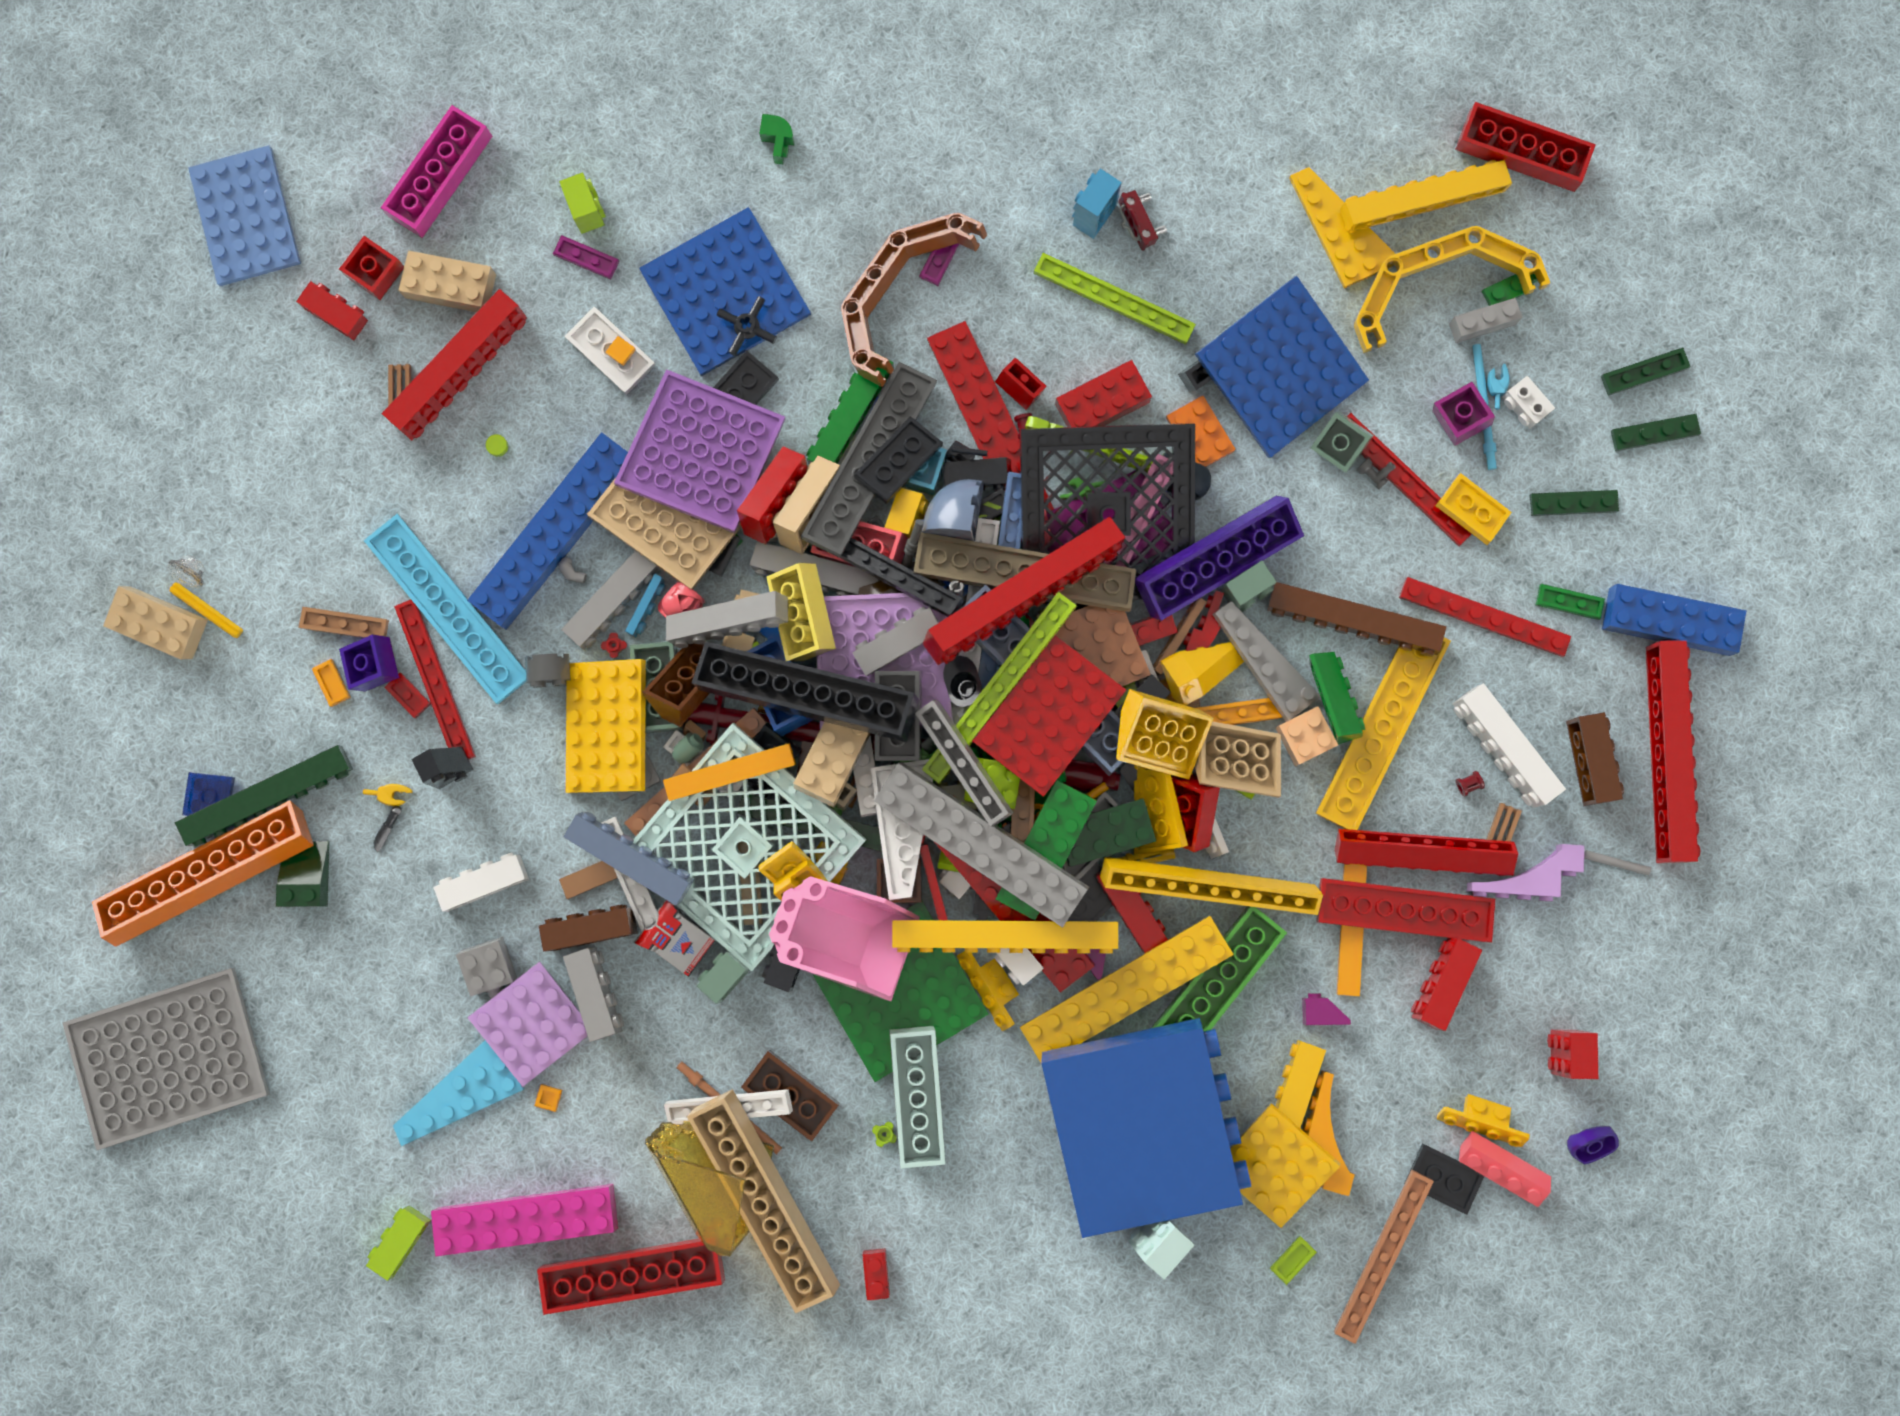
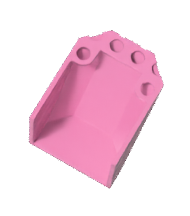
[769,877,920,1001]

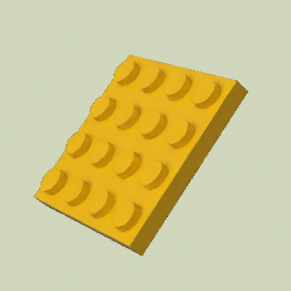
[1230,1103,1341,1228]

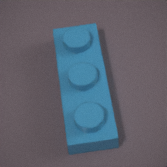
[625,574,666,638]

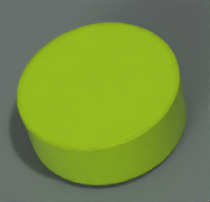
[485,434,508,457]

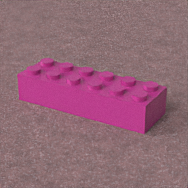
[380,105,493,238]

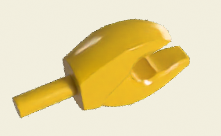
[363,784,413,806]

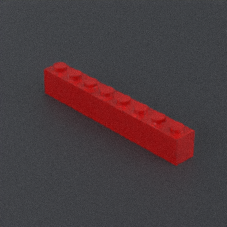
[1335,829,1518,876]

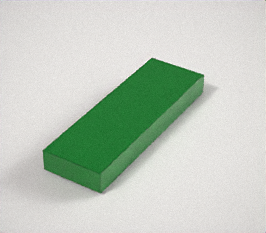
[1535,584,1605,620]

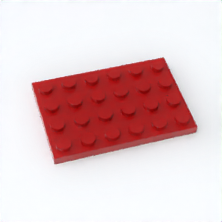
[972,635,1126,797]

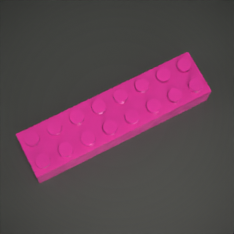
[431,1184,618,1257]

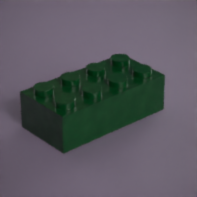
[1067,798,1156,867]

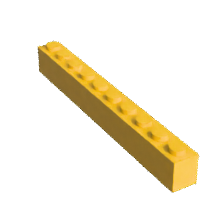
[1100,857,1323,915]
[892,920,1118,953]

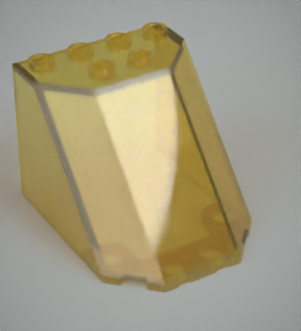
[645,1121,774,1257]

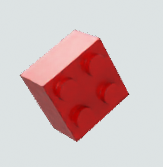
[339,236,404,300]

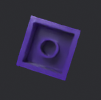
[339,634,399,692]

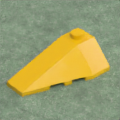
[1160,642,1244,705]

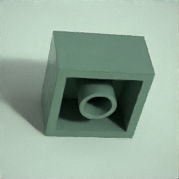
[1311,411,1374,473]
[1221,561,1277,612]
[697,952,750,1004]

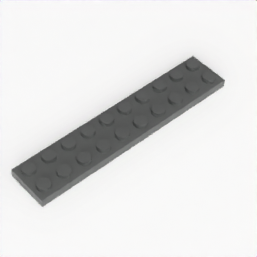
[801,362,937,558]

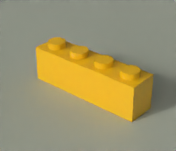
[1275,1040,1326,1128]

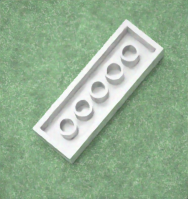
[1452,683,1566,808]

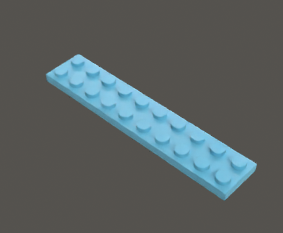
[363,514,527,704]

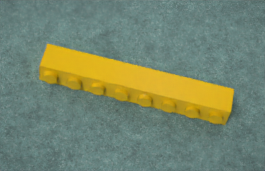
[1340,160,1512,232]

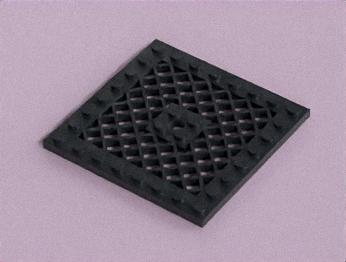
[1020,423,1195,604]

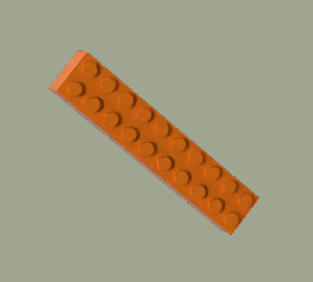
[92,800,314,947]

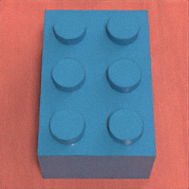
[1072,168,1122,239]

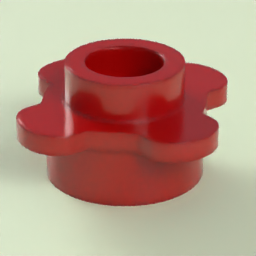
[601,632,627,658]

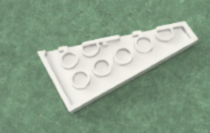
[871,759,933,901]

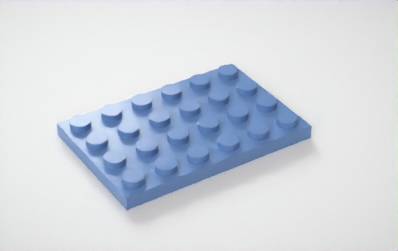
[188,145,301,286]

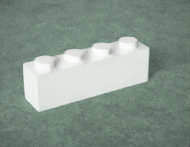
[434,853,529,912]

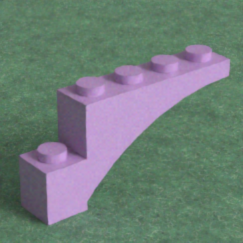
[1467,844,1584,901]

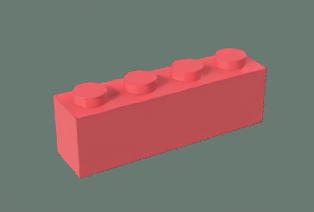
[1459,1131,1551,1207]

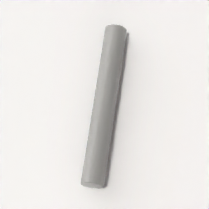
[1584,850,1651,876]

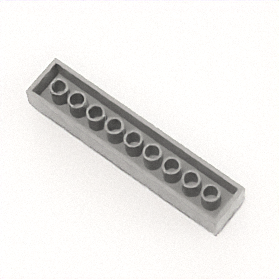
[874,762,1089,928]

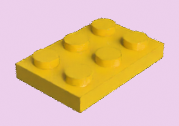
[1436,473,1512,545]

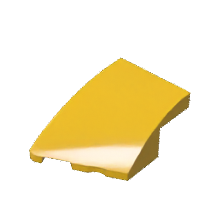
[759,841,828,901]

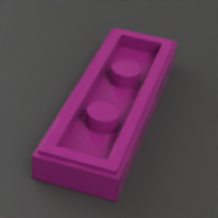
[553,235,620,280]
[919,244,959,286]

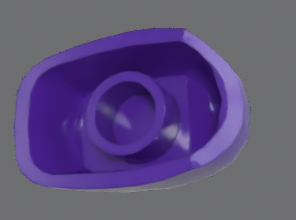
[1567,1125,1619,1165]

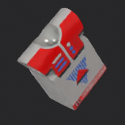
[634,900,716,977]

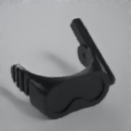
[946,440,988,462]

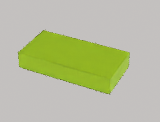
[1270,1235,1317,1285]

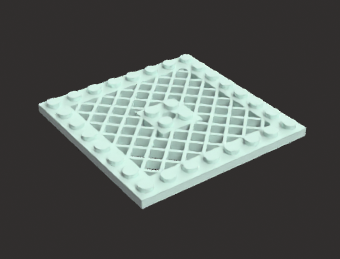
[633,723,867,971]

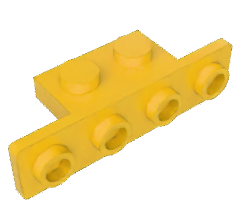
[957,951,1019,1031]
[1437,1094,1530,1147]

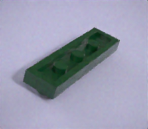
[1600,347,1691,396]
[1611,413,1701,451]
[1530,490,1619,516]

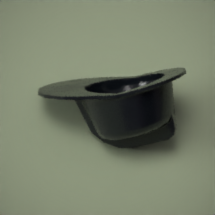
[943,656,982,707]

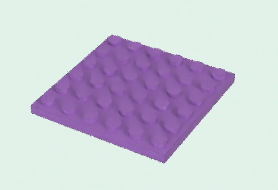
[614,369,786,533]

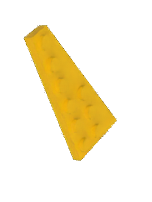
[1289,167,1395,289]
[1134,765,1188,855]

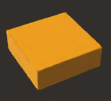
[605,336,636,366]
[534,1084,563,1112]

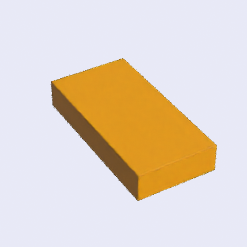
[312,659,351,707]

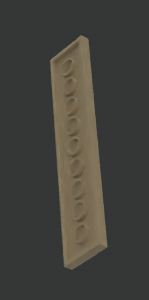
[913,532,1136,612]

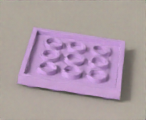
[468,961,587,1087]

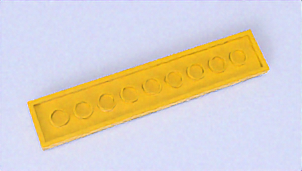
[1315,637,1451,830]
[1020,915,1234,1063]

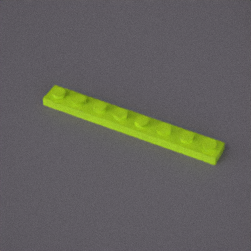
[1033,253,1196,345]

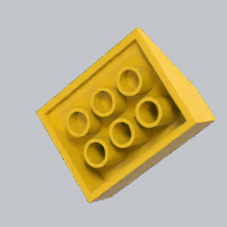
[1116,689,1214,779]

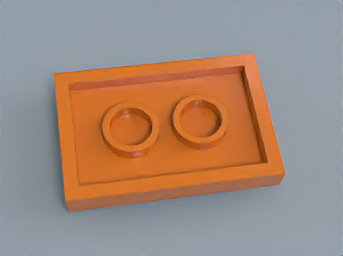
[1166,395,1236,467]

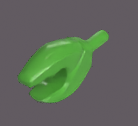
[1060,478,1105,500]

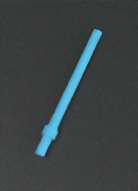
[1472,344,1497,470]

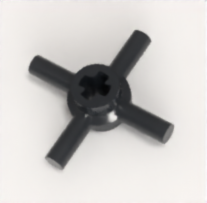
[717,296,777,356]

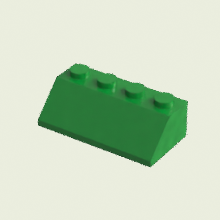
[1309,652,1366,745]

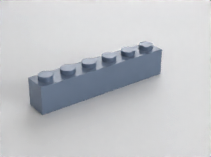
[564,812,694,905]

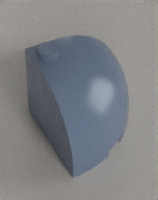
[920,479,984,541]

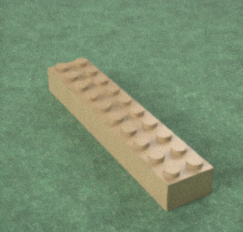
[687,1089,840,1314]

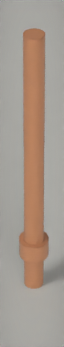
[676,1061,782,1155]

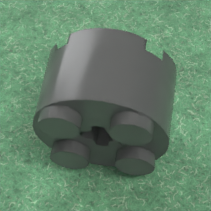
[525,653,571,688]

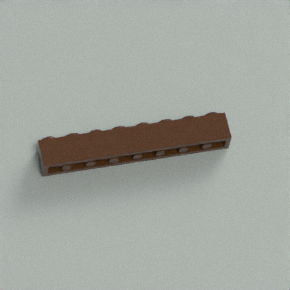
[1267,582,1447,657]

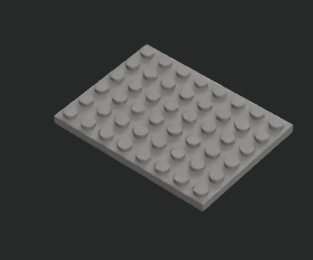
[63,968,270,1151]

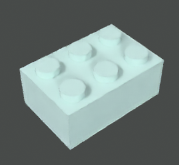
[1128,1220,1194,1280]

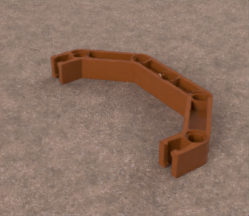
[841,213,987,387]

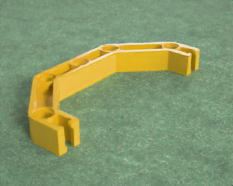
[1354,226,1550,353]

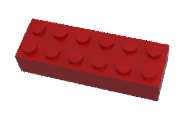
[1455,102,1596,192]

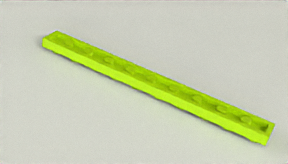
[922,592,1077,784]

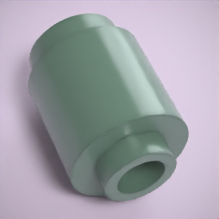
[672,733,704,764]

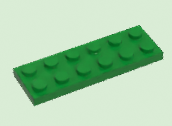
[996,780,1097,920]

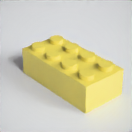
[766,563,836,661]

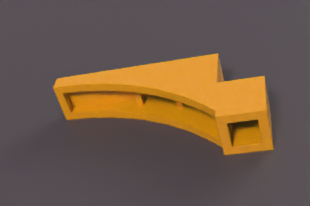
[1303,1071,1355,1196]

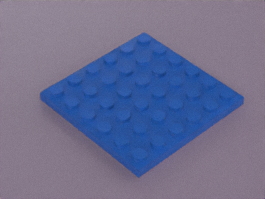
[639,207,811,376]
[1195,276,1369,458]

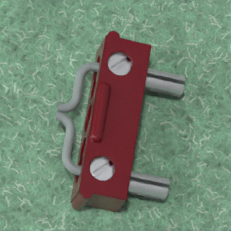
[1118,190,1167,251]

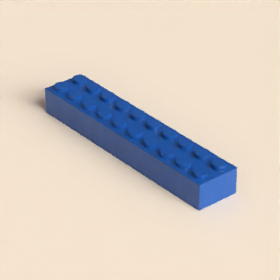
[467,432,628,630]

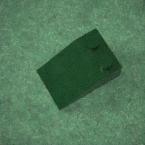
[276,841,330,907]

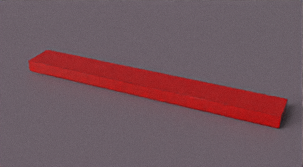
[1347,413,1471,546]
[394,599,476,759]

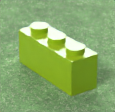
[366,1205,431,1281]

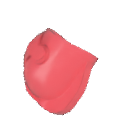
[658,581,705,618]

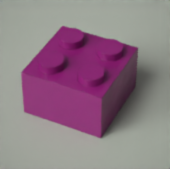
[1432,382,1495,446]

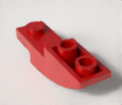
[1183,591,1224,651]

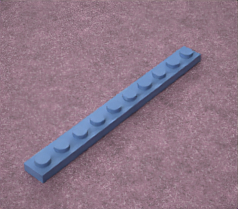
[978,472,1022,689]

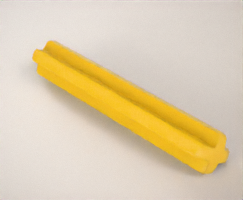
[169,582,243,638]

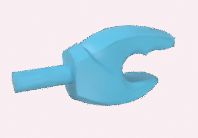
[1487,364,1510,410]

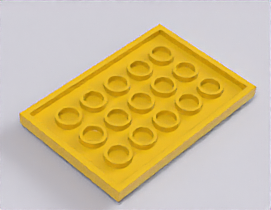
[566,659,646,793]

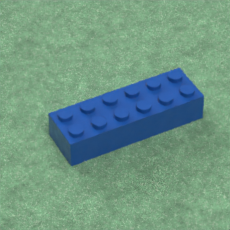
[1602,584,1747,656]

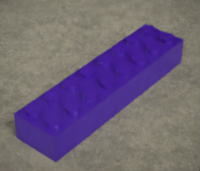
[1135,495,1305,621]

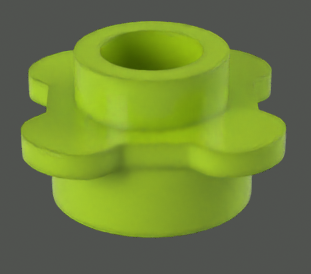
[872,1121,897,1147]

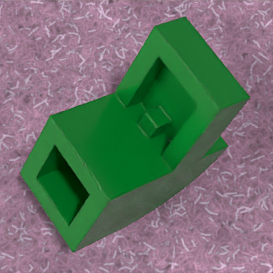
[759,114,794,165]

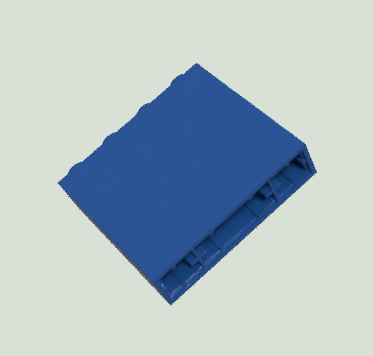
[1041,1018,1252,1238]

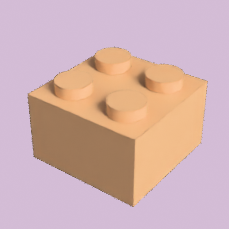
[1276,706,1338,767]

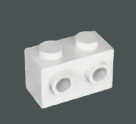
[1502,376,1555,429]

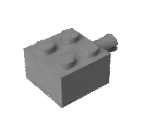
[456,937,517,999]

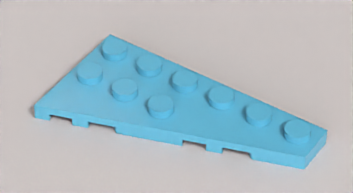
[393,1040,524,1146]

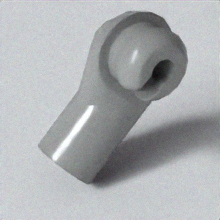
[558,557,587,584]

